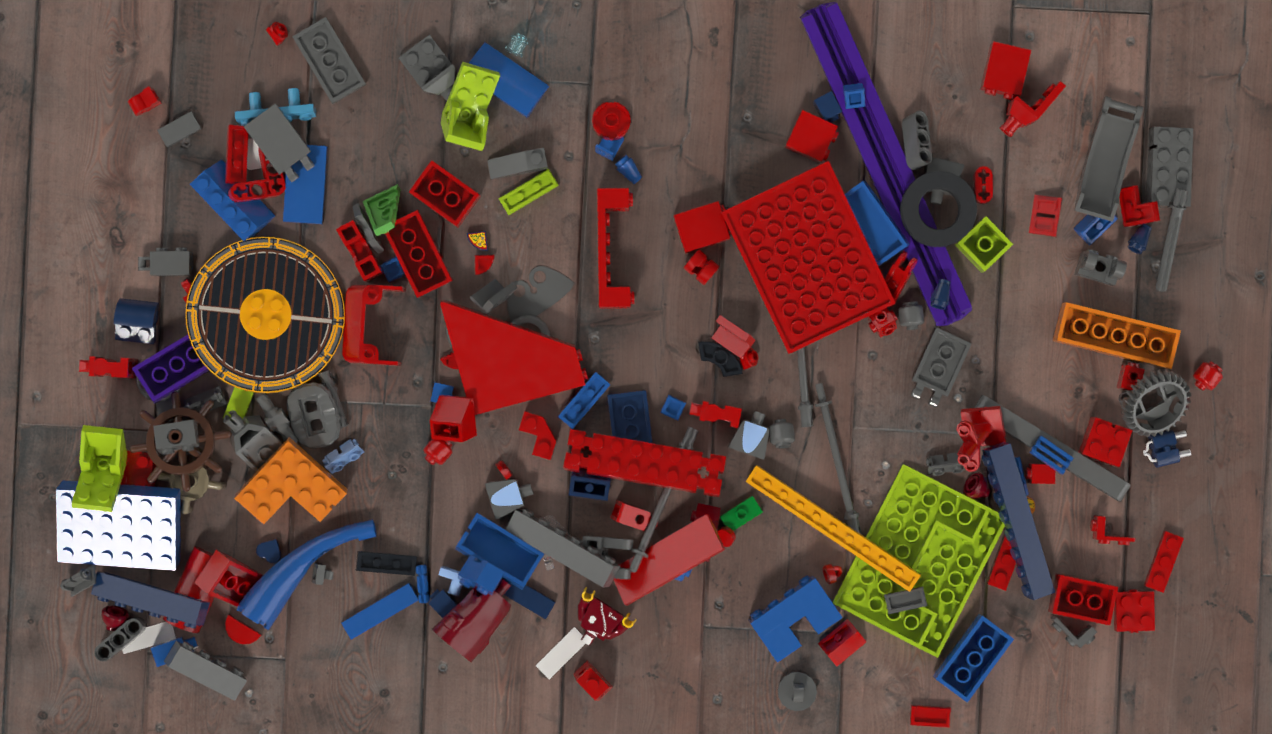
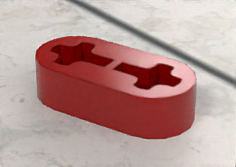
[973,166,993,204]

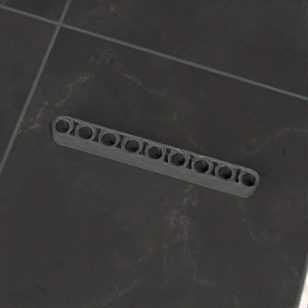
[974,395,1131,502]

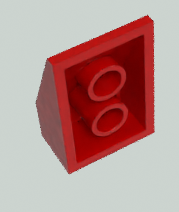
[195,550,263,610]

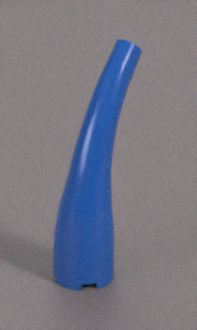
[236,519,377,630]

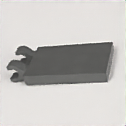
[244,103,315,182]
[910,327,972,407]

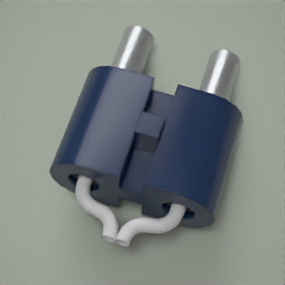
[1143,429,1191,468]

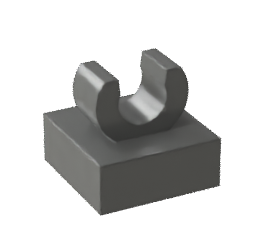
[311,563,334,585]

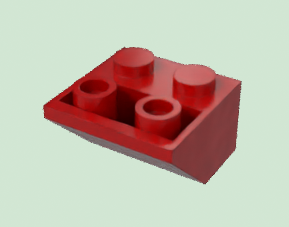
[430,395,477,442]

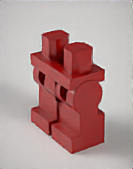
[79,356,138,378]
[689,401,742,428]

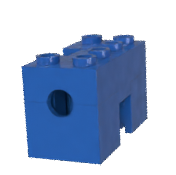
[749,575,843,663]

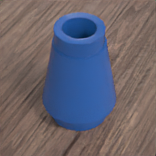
[615,155,642,184]

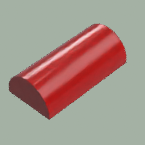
[162,546,215,634]

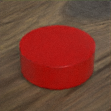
[717,527,736,547]

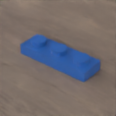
[558,372,611,429]

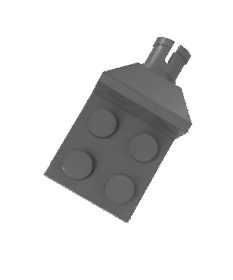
[399,35,456,101]
[223,410,283,472]

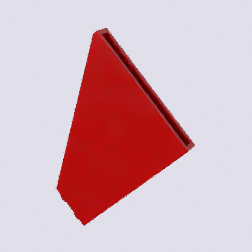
[440,300,588,415]

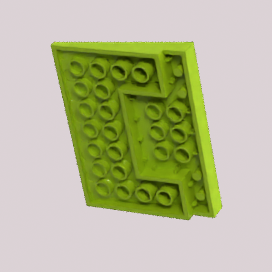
[833,464,1005,658]

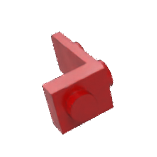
[1090,515,1136,545]

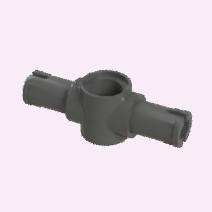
[256,393,298,443]

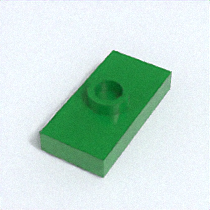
[720,496,763,531]

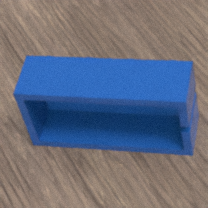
[455,513,544,590]

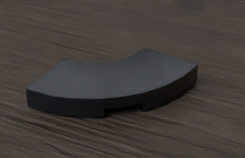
[698,341,743,377]

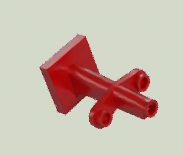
[956,406,1007,472]

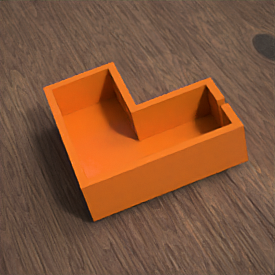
[234,437,348,524]

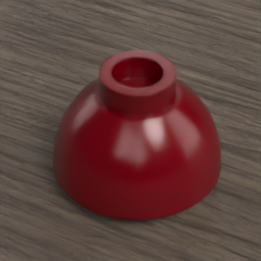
[964,472,990,499]
[101,605,129,631]

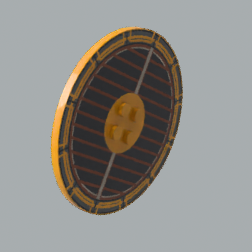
[186,237,345,393]

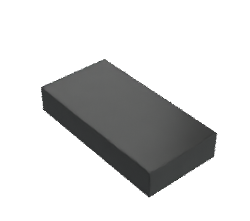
[157,111,202,148]
[884,587,927,614]

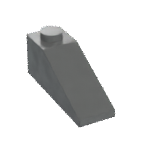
[487,148,548,180]

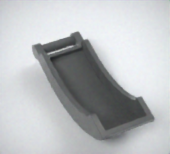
[1075,96,1143,222]

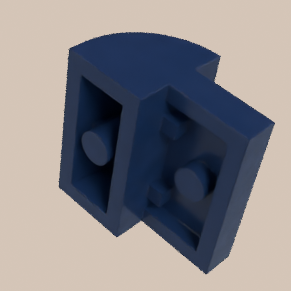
[113,298,159,344]
[569,468,611,501]

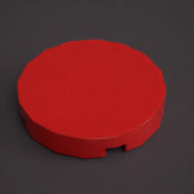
[592,102,631,141]

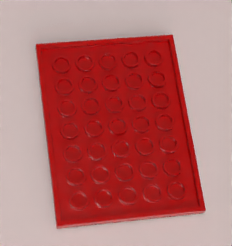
[721,161,895,354]

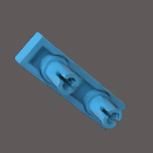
[235,88,316,126]

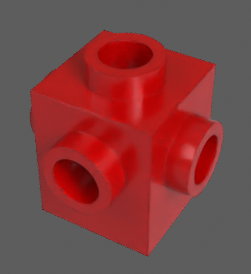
[868,308,898,338]

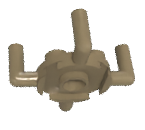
[157,448,226,514]

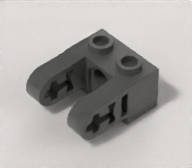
[1074,249,1127,286]
[580,535,633,579]

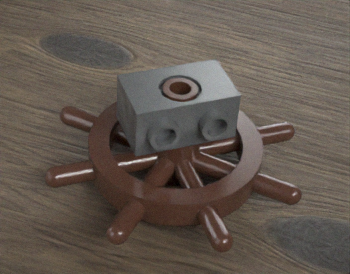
[129,392,232,492]

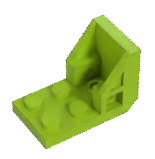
[441,62,500,151]
[72,425,127,512]

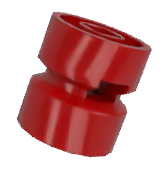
[683,249,720,285]

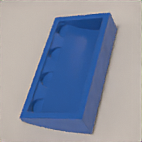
[469,42,549,118]
[845,180,910,266]

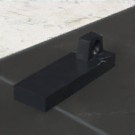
[355,551,417,576]

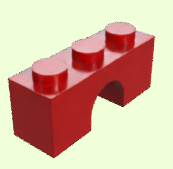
[336,220,383,282]

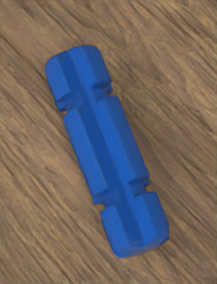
[416,565,430,603]

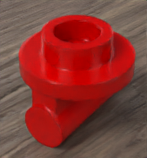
[266,22,288,46]
[740,348,759,370]

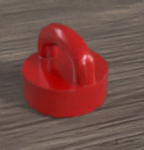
[822,564,842,584]

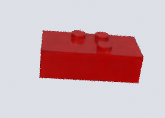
[385,210,453,298]

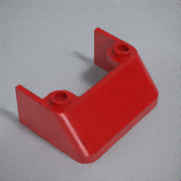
[342,285,406,366]

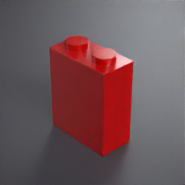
[980,41,1031,100]
[673,201,731,254]

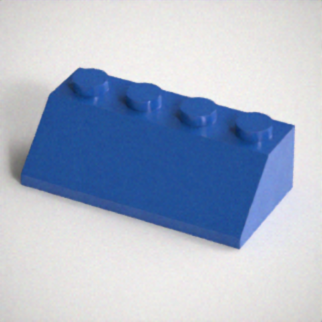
[190,160,275,241]

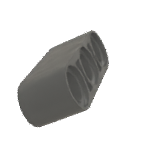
[902,110,932,170]
[94,617,146,662]

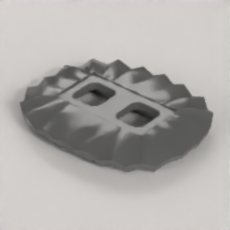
[287,382,342,449]

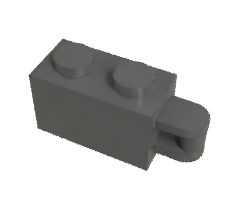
[138,247,193,276]

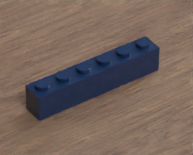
[91,571,210,628]

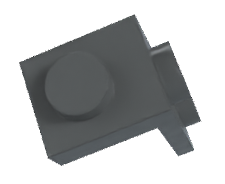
[1050,616,1097,648]

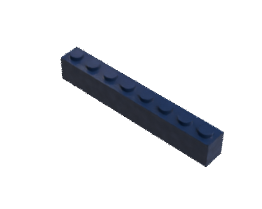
[982,442,1055,600]

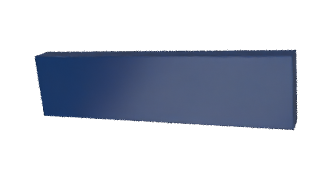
[341,583,419,640]

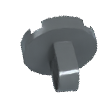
[777,671,817,711]

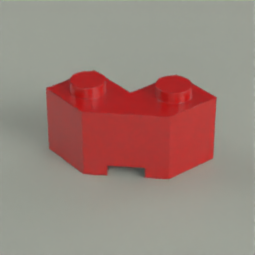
[519,411,557,460]

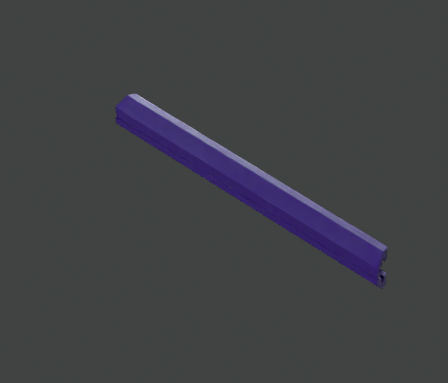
[800,2,972,326]

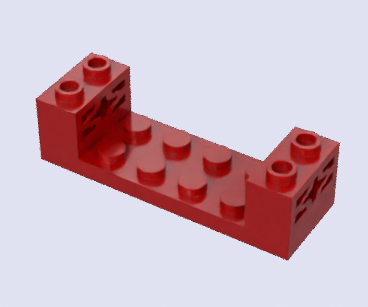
[597,188,634,309]

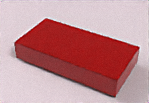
[910,705,951,728]

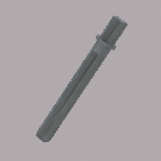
[1156,188,1188,292]

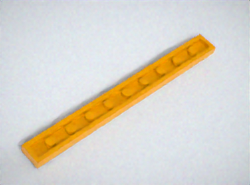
[745,465,921,592]

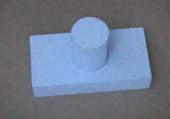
[438,566,462,596]

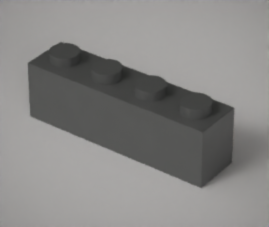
[164,641,247,701]

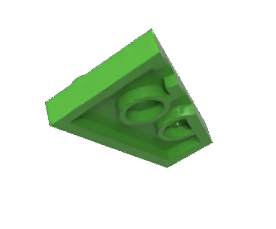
[363,184,401,236]

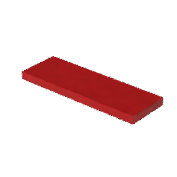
[613,514,725,606]

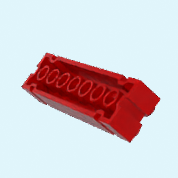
[563,429,726,497]

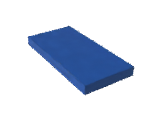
[283,145,328,224]

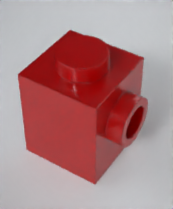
[1117,362,1145,391]

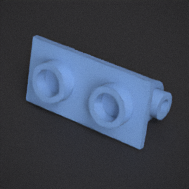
[322,439,364,474]

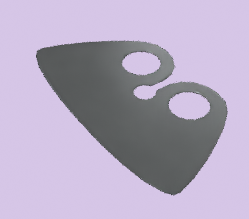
[507,266,574,321]

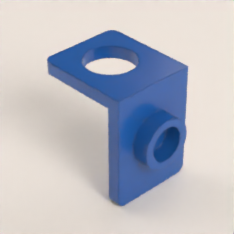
[595,137,624,161]

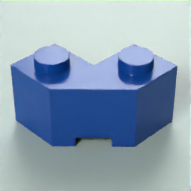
[458,555,505,595]

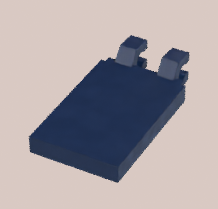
[607,390,652,443]

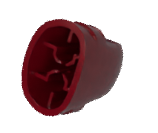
[432,578,511,663]

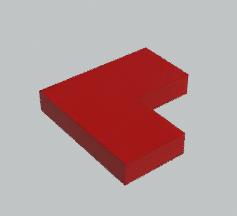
[1119,185,1160,227]

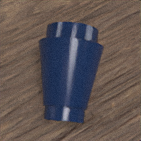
[1127,224,1152,254]
[930,279,951,310]

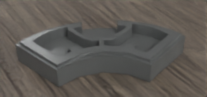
[353,203,384,254]

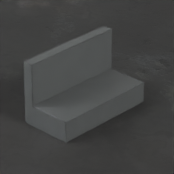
[470,279,518,315]

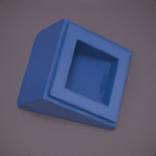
[843,83,865,109]

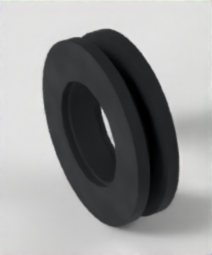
[900,171,977,247]

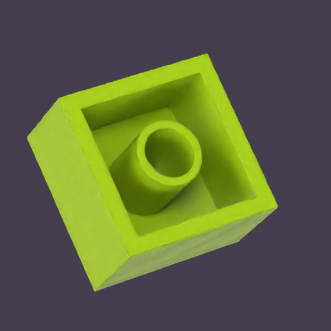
[955,216,1013,273]

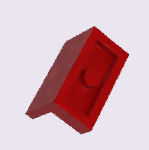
[712,315,756,359]
[818,619,866,667]

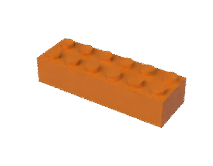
[1053,302,1181,369]

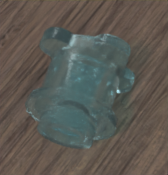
[505,33,529,58]

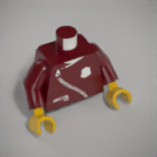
[578,587,637,646]

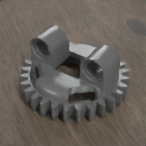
[1118,369,1191,437]

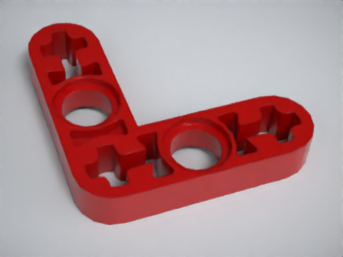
[228,148,286,202]

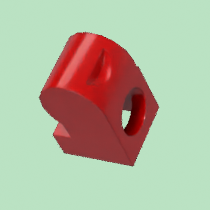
[128,86,162,116]

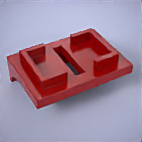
[1029,195,1063,238]

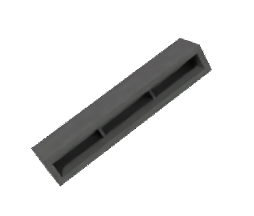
[506,508,620,588]

